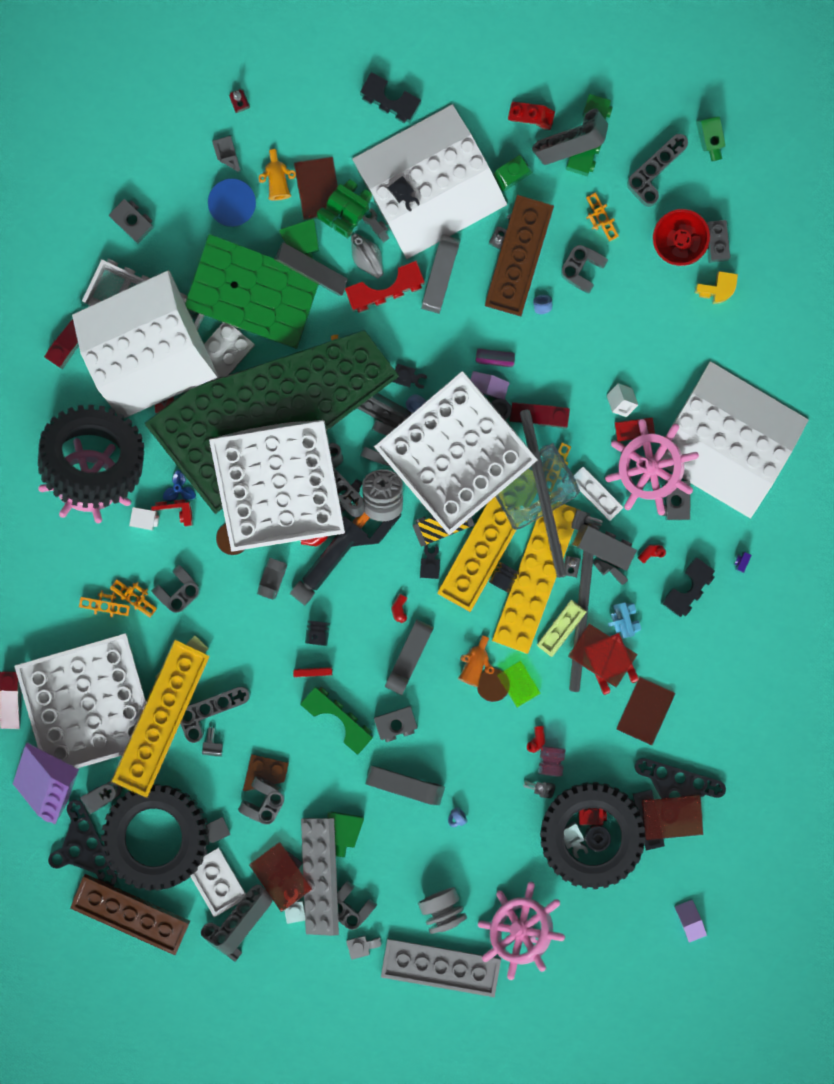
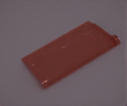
[294,157,338,220]
[568,624,638,687]
[616,677,676,745]
[642,795,703,840]
[249,842,312,912]

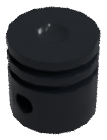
[491,398,511,420]
[489,562,519,593]
[305,620,330,646]

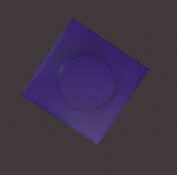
[734,552,752,573]

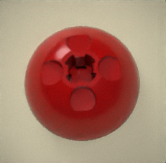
[653,209,710,266]

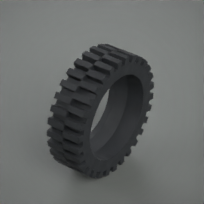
[38,405,145,508]
[540,782,645,889]
[101,785,209,891]

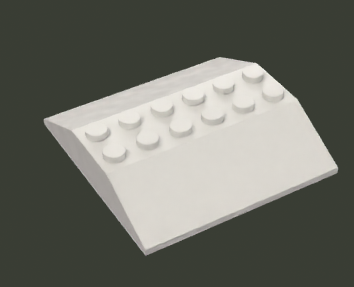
[352,104,507,259]
[72,270,218,418]
[660,362,809,518]
[374,371,538,535]
[209,420,345,551]
[15,633,146,768]

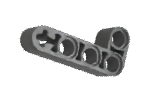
[532,109,608,165]
[627,134,688,207]
[421,235,461,314]
[329,443,365,517]
[385,619,434,695]
[180,686,251,743]
[365,765,445,805]
[201,885,273,955]

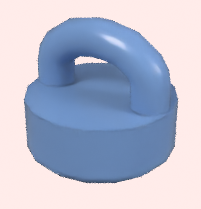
[533,295,553,314]
[406,394,426,413]
[448,807,468,827]

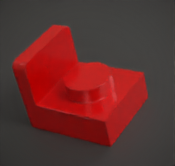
[579,808,607,826]

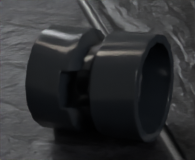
[584,825,611,852]

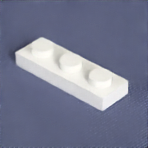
[569,467,624,521]

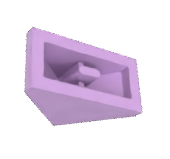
[471,371,510,399]
[674,900,707,943]

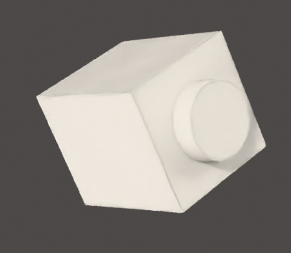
[129,507,160,531]

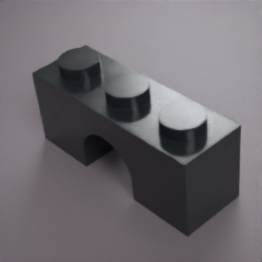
[360,72,421,123]
[661,557,715,617]

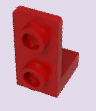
[508,102,555,130]
[151,499,193,527]

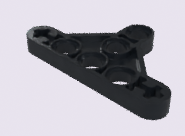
[634,758,726,824]
[48,800,118,886]

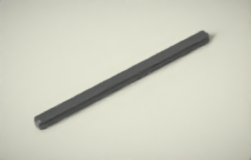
[520,410,567,578]
[569,521,595,692]

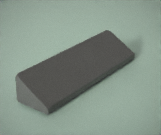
[274,242,347,296]
[358,393,413,428]

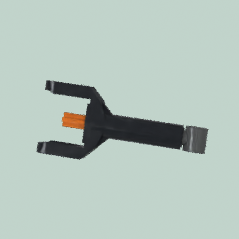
[290,479,402,606]

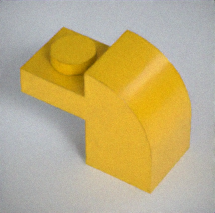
[695,271,738,304]

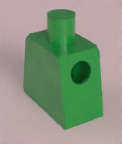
[696,116,725,162]
[493,155,533,192]
[279,218,319,259]
[327,811,364,857]

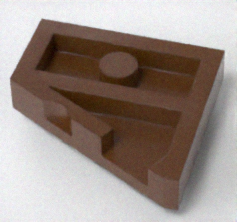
[243,754,289,791]

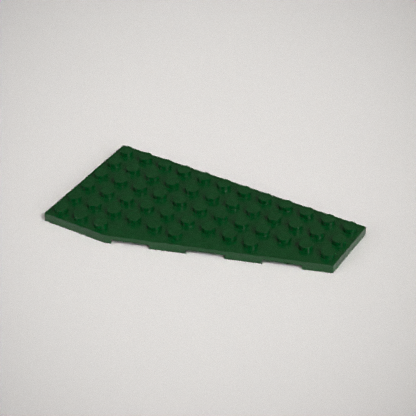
[144,330,399,514]

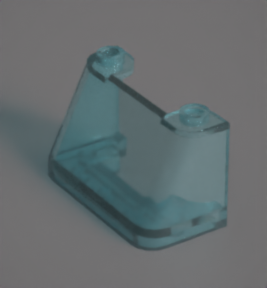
[495,443,580,530]

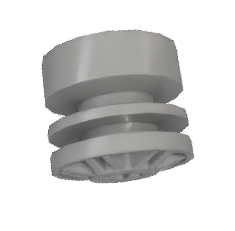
[362,470,403,521]
[418,887,467,934]

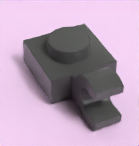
[362,208,389,243]

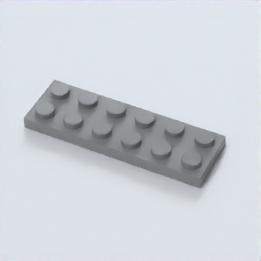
[301,818,339,936]
[381,938,501,997]

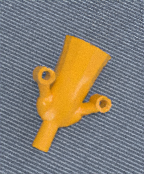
[259,149,296,201]

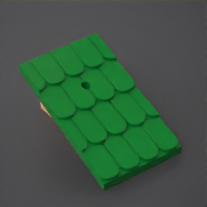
[185,234,319,349]

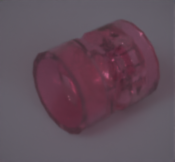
[538,746,566,776]

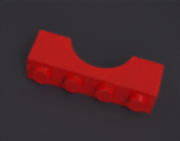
[345,261,425,313]

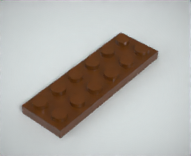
[485,195,554,317]
[70,874,190,955]

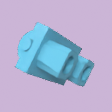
[608,602,641,639]

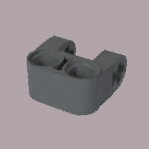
[561,245,608,294]
[360,420,395,467]
[257,558,287,600]
[151,564,200,613]
[238,776,285,825]
[80,781,123,814]
[337,880,377,930]

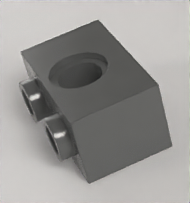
[109,199,154,244]
[707,220,730,263]
[662,481,690,520]
[374,706,418,742]

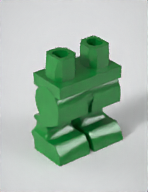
[317,179,372,239]

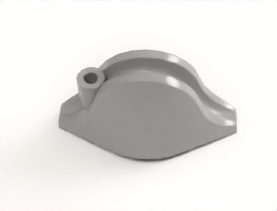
[351,233,383,278]

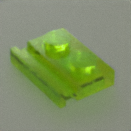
[497,660,541,708]

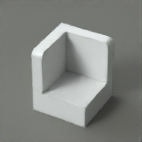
[607,383,638,417]

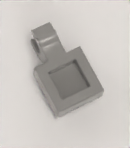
[346,935,382,960]

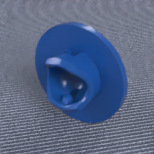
[208,179,256,227]

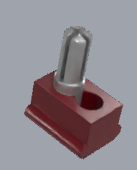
[229,89,250,113]

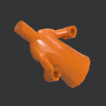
[457,635,494,687]

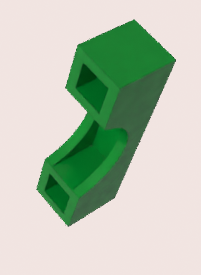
[566,94,613,177]
[300,687,373,755]

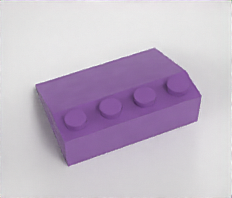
[13,743,79,824]

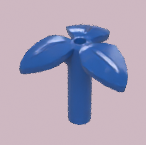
[163,470,196,501]

